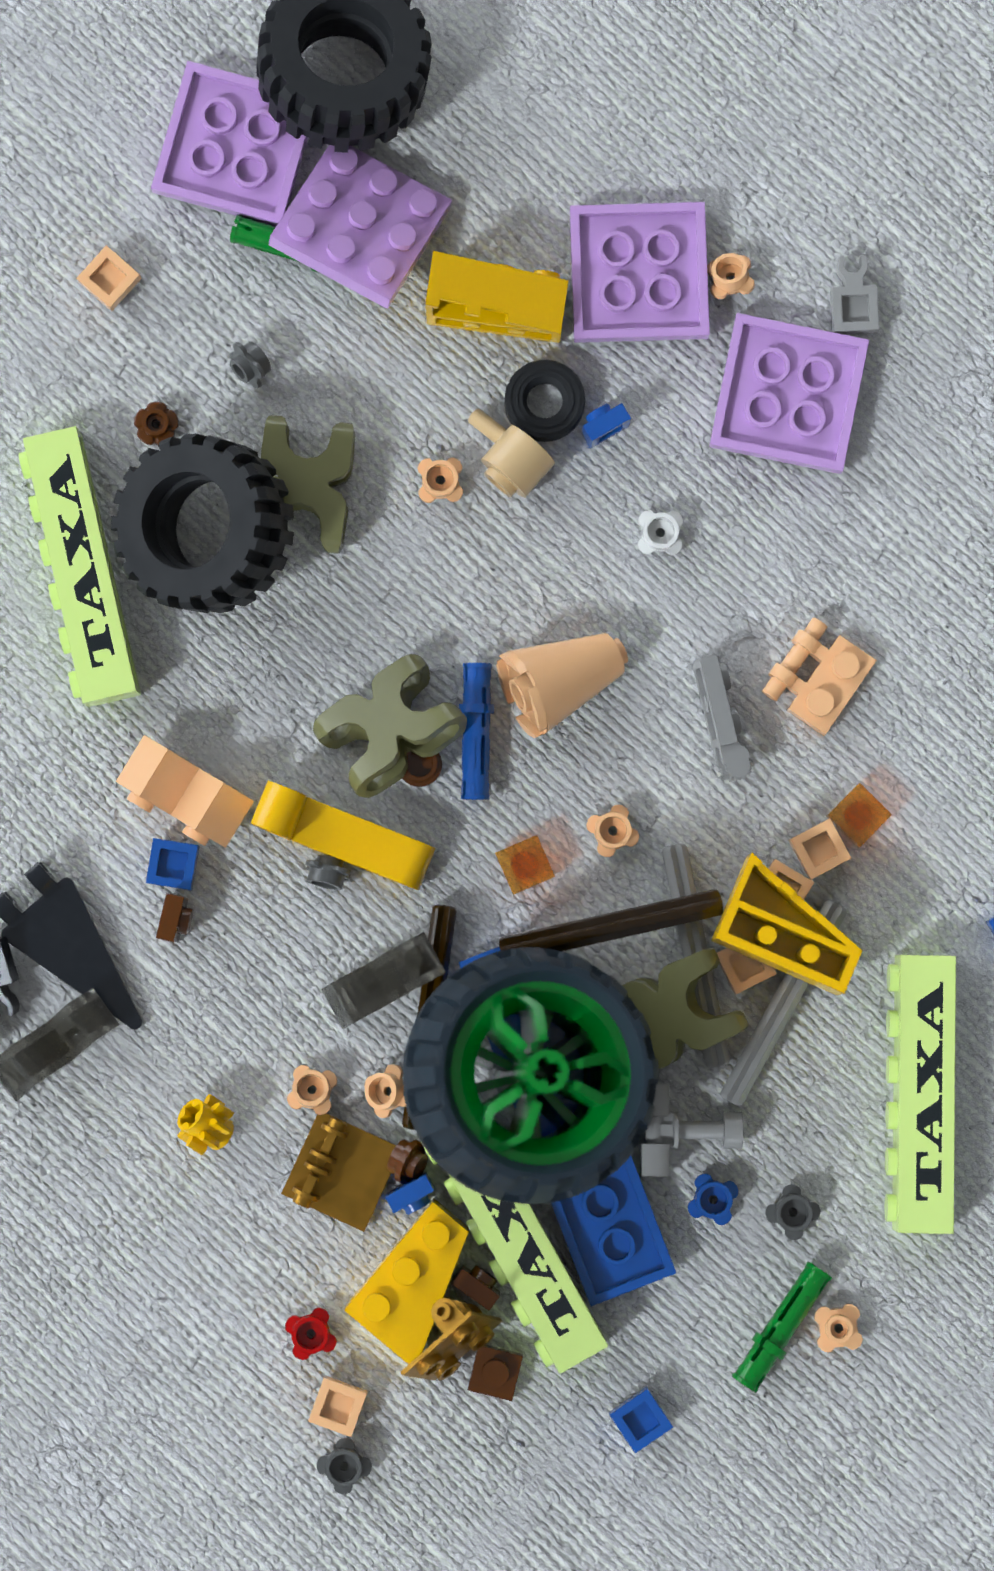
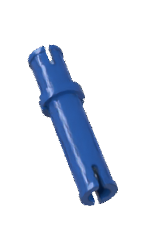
[459,663,495,800]

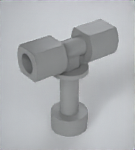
[641,1084,743,1176]

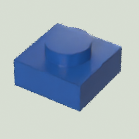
[581,403,631,449]
[146,838,200,891]
[385,1172,435,1215]
[609,1386,673,1453]

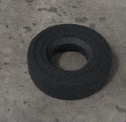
[504,360,585,442]

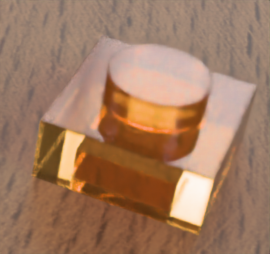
[826,783,892,848]
[495,835,555,895]

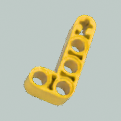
[251,780,436,891]

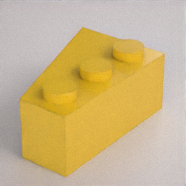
[425,251,569,343]
[711,853,862,996]
[344,1198,469,1364]

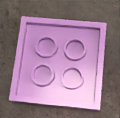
[151,61,308,227]
[269,145,452,309]
[569,202,710,343]
[709,313,869,474]

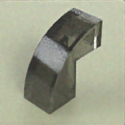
[321,932,446,1029]
[0,988,120,1101]

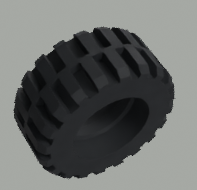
[256,0,432,153]
[111,434,294,613]

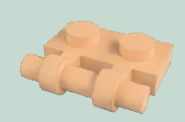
[762,617,877,736]

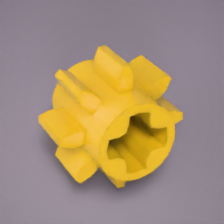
[177,1094,234,1155]

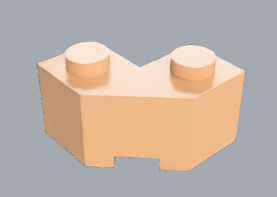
[116,735,254,848]

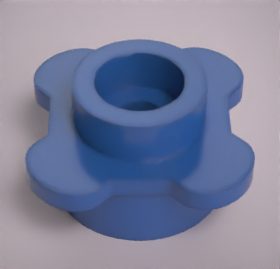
[687,1174,739,1225]

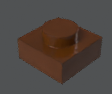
[156,893,193,943]
[452,1265,500,1311]
[467,1345,523,1401]

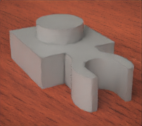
[830,254,879,335]

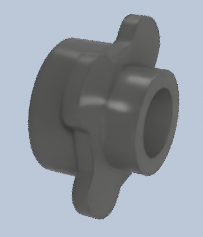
[230,341,271,389]
[305,855,351,890]
[765,1184,821,1240]
[317,1438,372,1494]

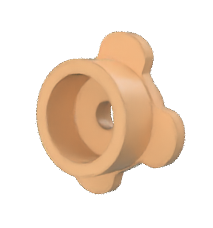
[707,253,755,299]
[418,457,463,503]
[586,805,639,857]
[364,1064,406,1118]
[287,1065,337,1115]
[814,1304,863,1352]

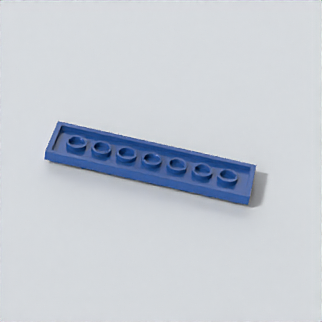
[458,947,676,1306]

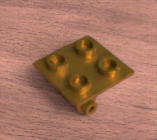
[281,1113,396,1232]
[400,1298,503,1381]

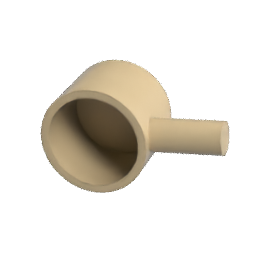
[468,408,555,498]

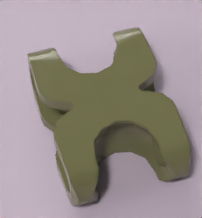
[261,415,355,554]
[313,654,467,798]
[622,948,749,1069]

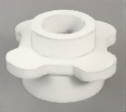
[638,510,683,556]

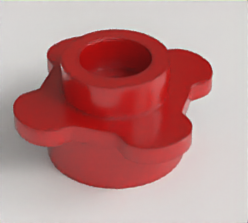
[285,1308,337,1360]

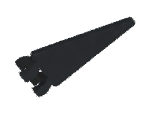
[0,862,142,1030]

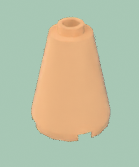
[496,633,628,738]

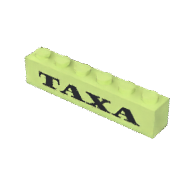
[18,426,141,707]
[884,955,956,1234]
[423,1146,608,1374]

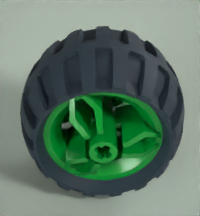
[403,947,659,1204]

